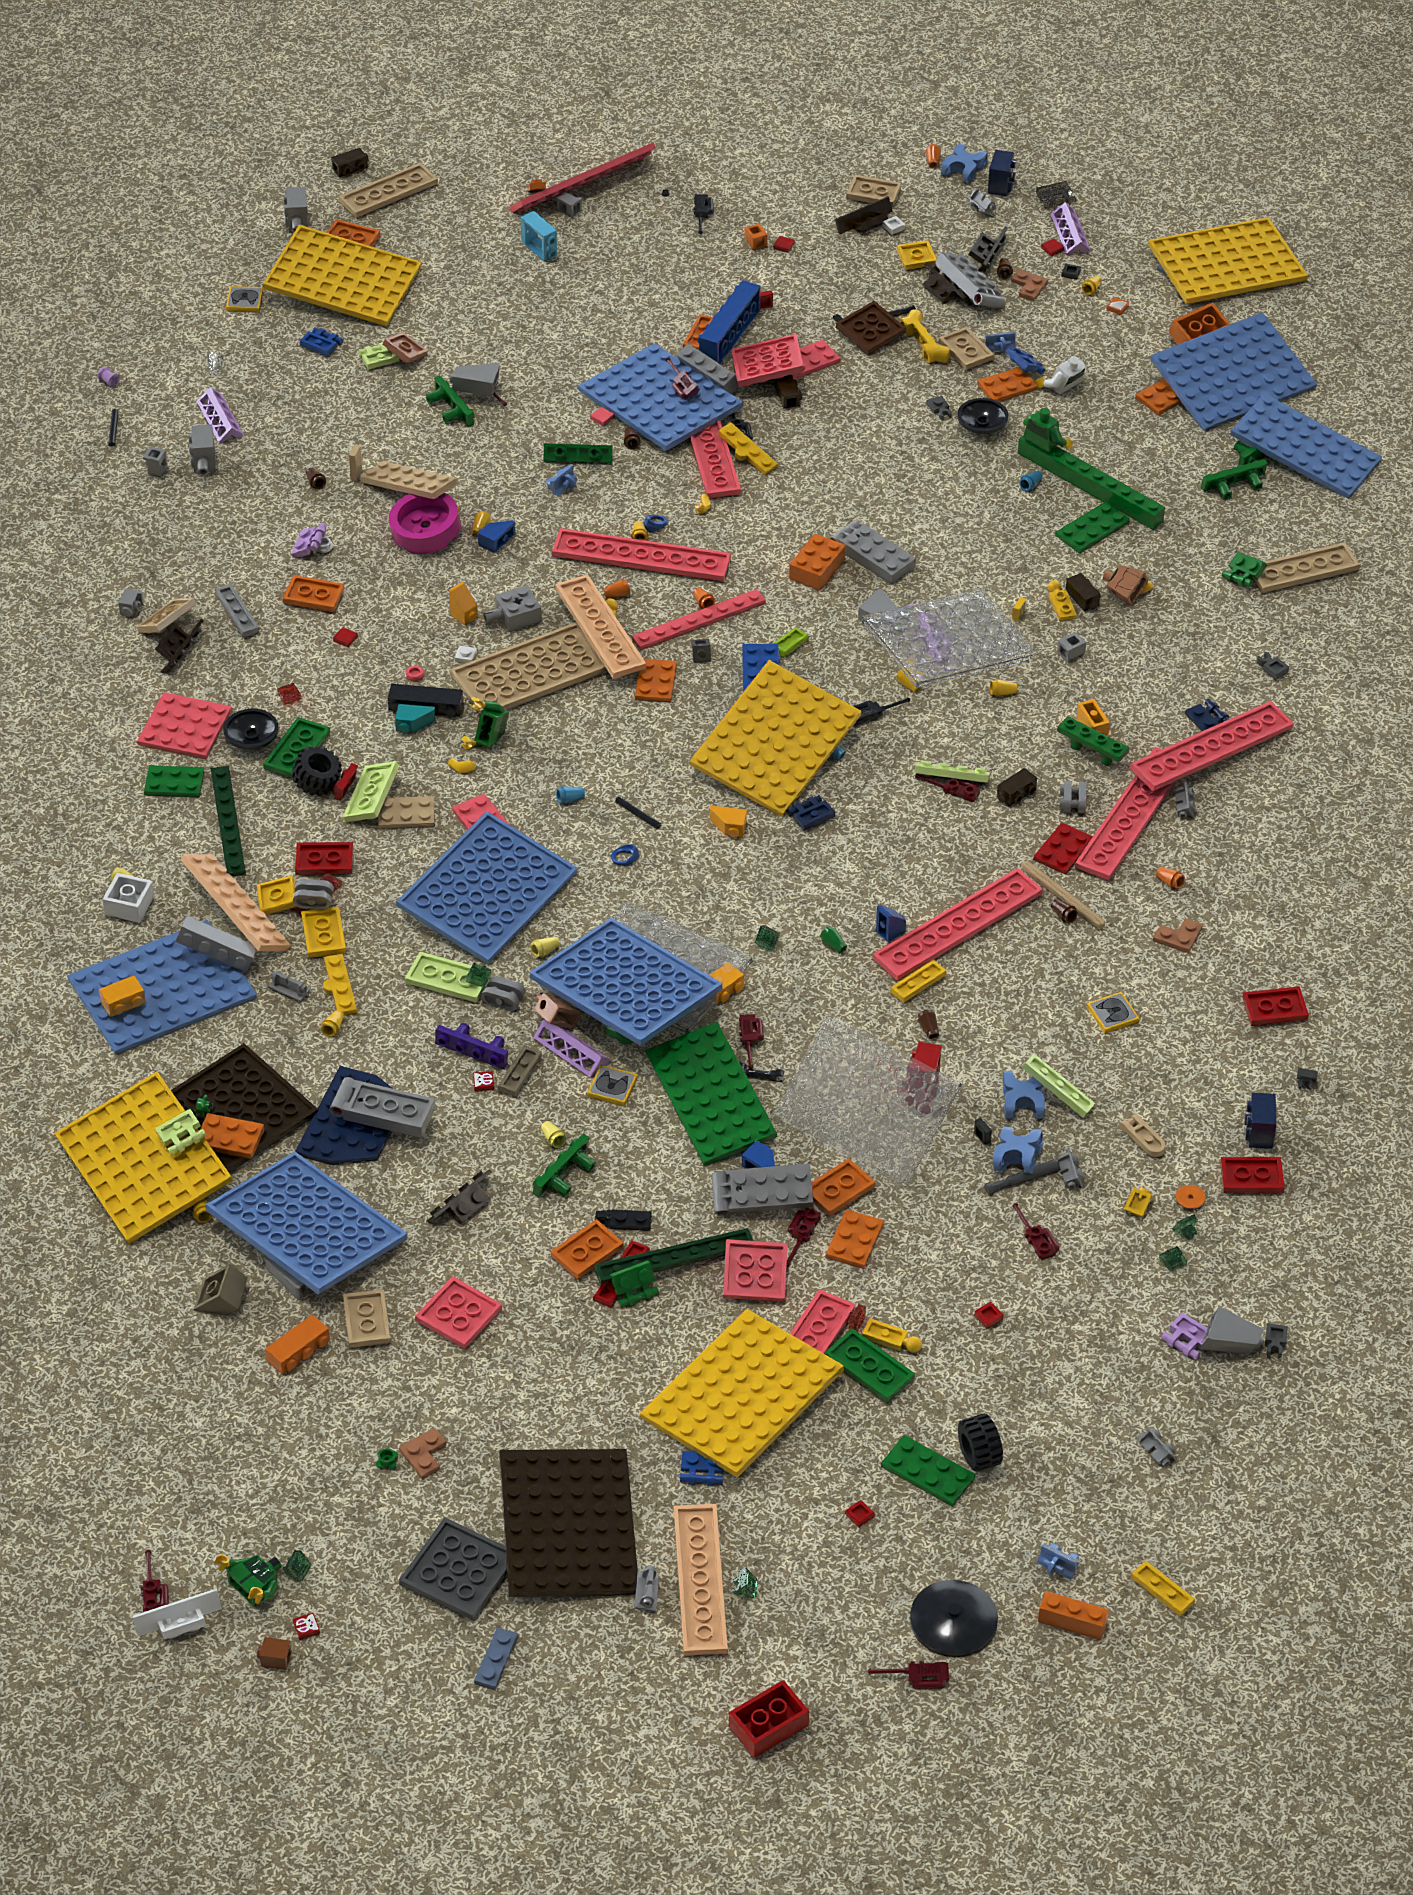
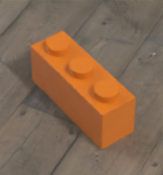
[265,1314,330,1374]
[1038,1591,1109,1640]

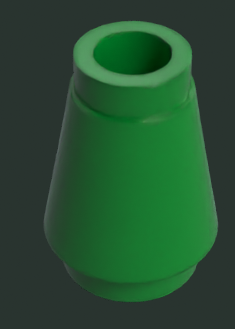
[820,926,847,954]

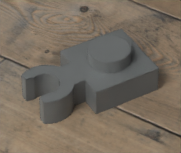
[926,396,952,420]
[1257,652,1289,680]
[1265,1323,1288,1358]

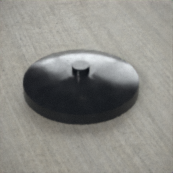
[910,1580,998,1657]

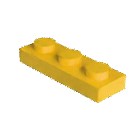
[890,959,947,1003]
[1131,1561,1195,1617]

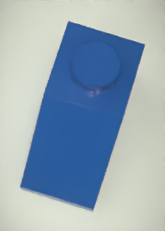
[477,520,516,553]
[876,905,906,942]
[742,1140,775,1169]

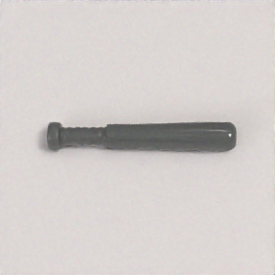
[984,1159,1060,1195]

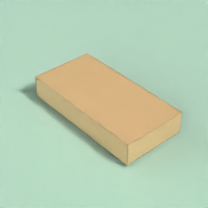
[349,444,362,481]

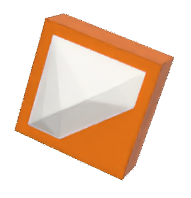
[1106,297,1129,315]

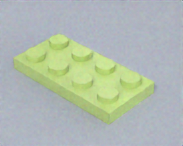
[343,761,399,822]
[405,952,491,1003]

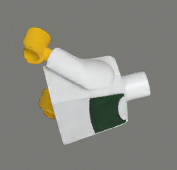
[1034,356,1086,394]

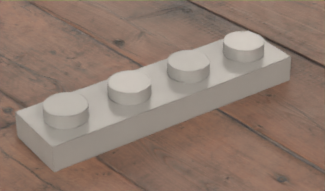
[215,584,259,638]

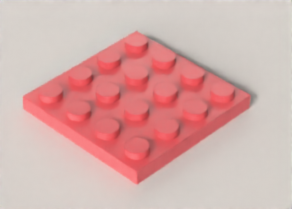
[731,334,804,387]
[137,692,232,759]

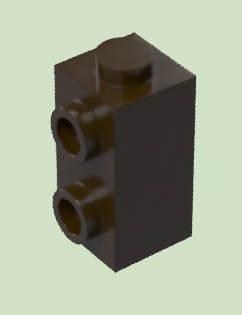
[331,148,369,177]
[775,374,802,409]
[1065,573,1101,611]
[997,768,1037,807]

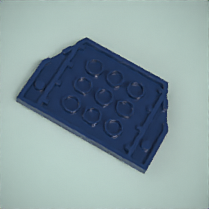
[295,1066,393,1165]

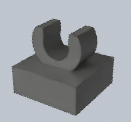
[1297,1068,1318,1090]

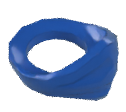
[644,515,668,532]
[611,844,639,866]

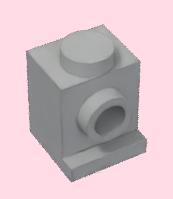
[557,192,582,217]
[143,447,168,476]
[118,588,144,617]
[1057,632,1086,662]

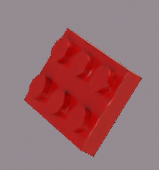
[1033,822,1093,875]
[295,842,354,875]
[1242,986,1309,1026]
[1220,1157,1285,1193]

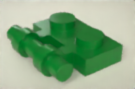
[1222,552,1267,587]
[610,1260,659,1308]

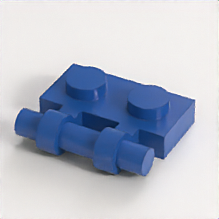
[300,327,344,356]
[1005,347,1045,374]
[680,1451,724,1486]

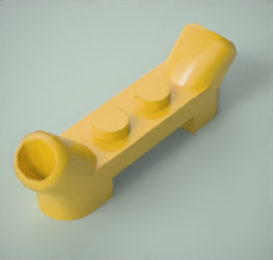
[899,310,951,364]

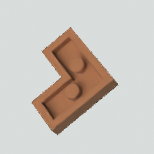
[1011,269,1048,301]
[1153,918,1203,953]
[399,1427,446,1479]

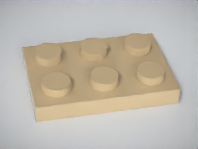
[846,175,901,207]
[939,327,994,370]
[136,598,196,634]
[378,796,435,829]
[343,1289,391,1348]

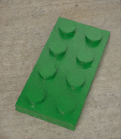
[1055,501,1130,554]
[263,717,331,779]
[825,1328,915,1403]
[881,1435,976,1507]

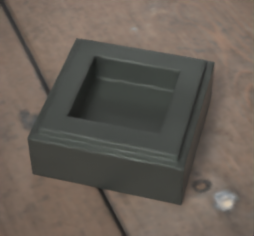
[1061,264,1081,280]
[974,1117,992,1145]

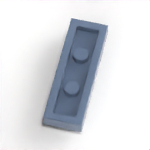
[474,1627,518,1690]

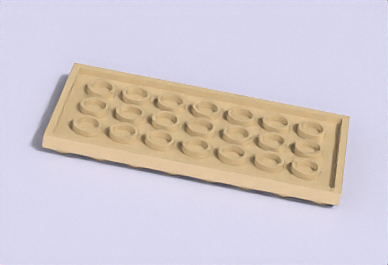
[450,622,608,714]

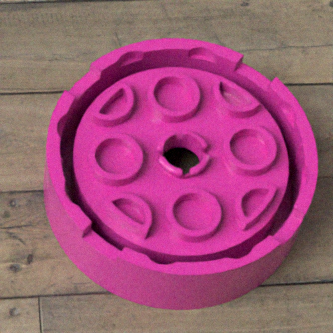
[389,493,461,554]

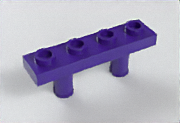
[435,1023,508,1070]

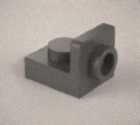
[691,639,711,663]

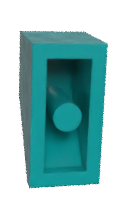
[395,704,435,733]

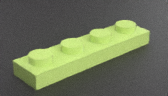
[915,761,990,783]
[1022,1053,1095,1118]

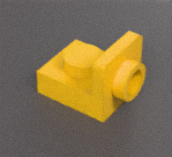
[1124,1187,1154,1218]

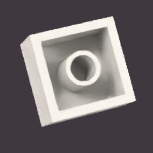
[102,873,154,923]

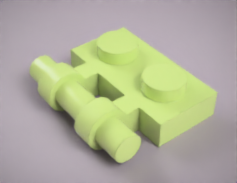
[358,342,400,370]
[155,1109,207,1156]

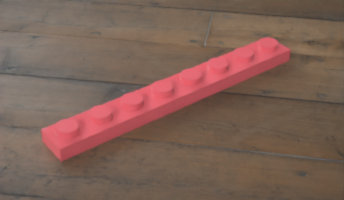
[632,589,766,650]

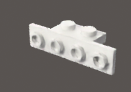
[133,1589,222,1639]

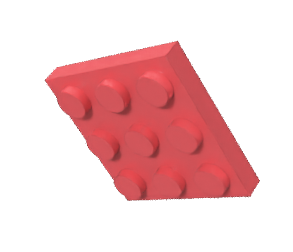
[723,1239,788,1302]
[415,1276,502,1349]

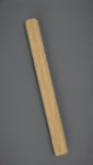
[1021,860,1106,930]

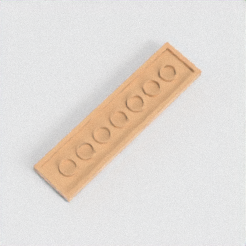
[555,574,646,679]
[181,853,291,951]
[674,1504,728,1656]

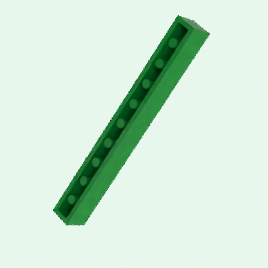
[1018,436,1165,530]

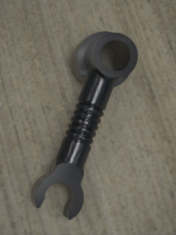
[739,1062,785,1082]

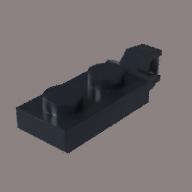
[595,1209,652,1231]

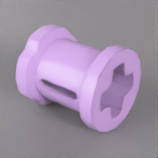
[97,367,120,387]

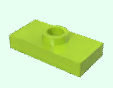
[774,627,809,658]

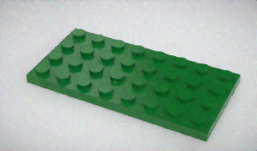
[645,1022,778,1166]

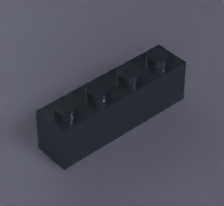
[387,683,464,717]

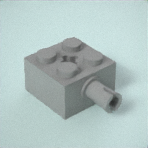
[283,187,309,233]
[189,424,216,476]
[483,585,542,632]

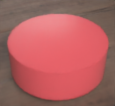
[406,666,424,682]

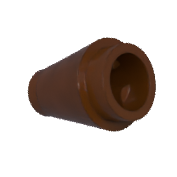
[997,258,1013,279]
[624,427,641,450]
[306,468,326,489]
[1051,899,1078,923]
[917,1009,940,1039]

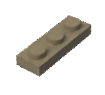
[498,1045,542,1097]

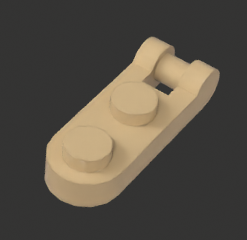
[1119,1113,1165,1157]

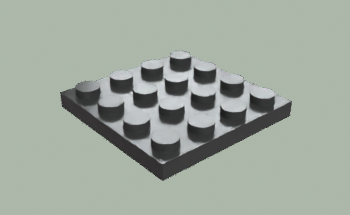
[399,1517,507,1621]

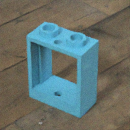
[521,211,558,261]

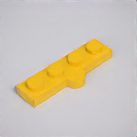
[718,422,778,475]
[323,954,357,1015]

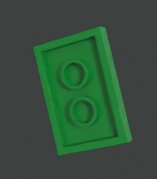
[144,765,204,797]

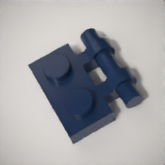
[1185,699,1229,731]
[787,795,835,831]

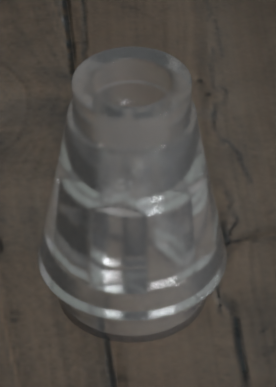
[207,351,224,376]

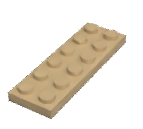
[339,163,438,218]
[360,461,457,499]
[1253,542,1360,593]

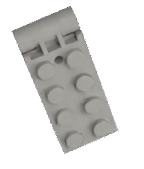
[935,252,1006,309]
[829,520,916,584]
[329,1077,435,1138]
[712,1164,813,1215]

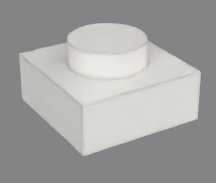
[882,216,905,235]
[455,646,477,663]

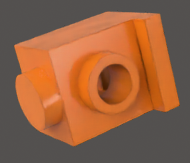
[744,224,768,250]

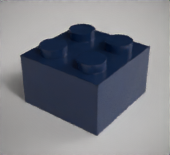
[988,150,1017,196]
[1244,1093,1276,1149]

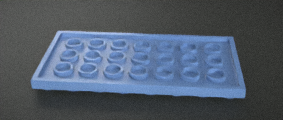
[1230,393,1382,498]

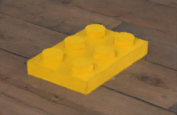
[301,907,346,958]

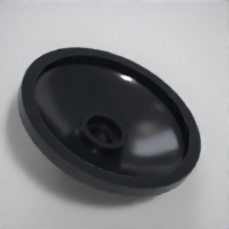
[957,398,1009,434]
[223,708,279,750]

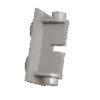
[965,189,996,216]
[1175,781,1197,819]
[268,971,311,1002]
[1058,1147,1085,1189]
[1137,1425,1177,1467]
[634,1565,659,1612]

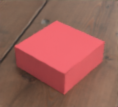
[590,407,614,426]

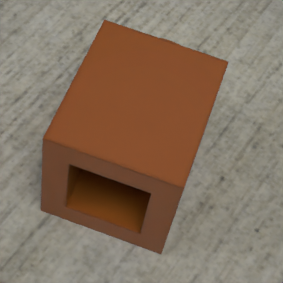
[257,1637,292,1670]

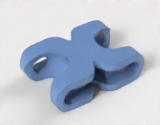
[941,143,988,184]
[1003,1071,1045,1119]
[993,1126,1043,1174]

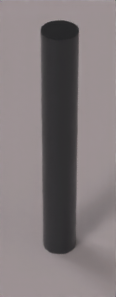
[108,409,119,446]
[615,796,661,829]

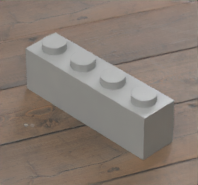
[676,344,738,394]
[175,916,256,972]

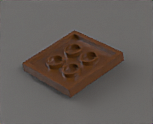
[836,301,906,355]

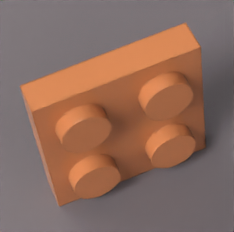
[382,332,428,363]

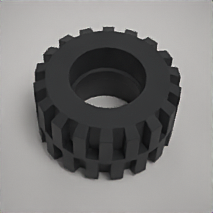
[292,746,342,796]
[958,1413,1003,1472]

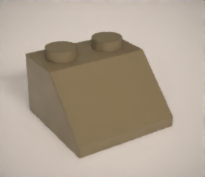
[193,1264,248,1315]

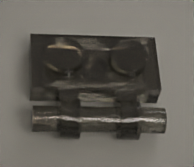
[1036,181,1076,209]

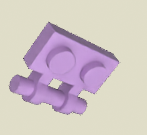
[291,523,327,558]
[1161,1313,1207,1360]

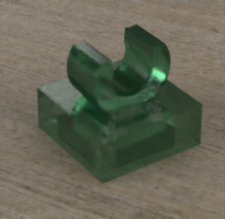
[755,925,780,951]
[466,962,492,987]
[1172,1214,1198,1240]
[1159,1246,1187,1272]
[282,1550,312,1581]
[732,1568,757,1598]

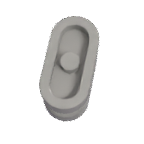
[1059,781,1087,814]
[293,879,334,910]
[481,976,526,1011]

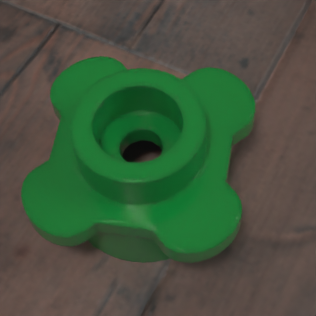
[196,1095,211,1119]
[376,1448,398,1469]

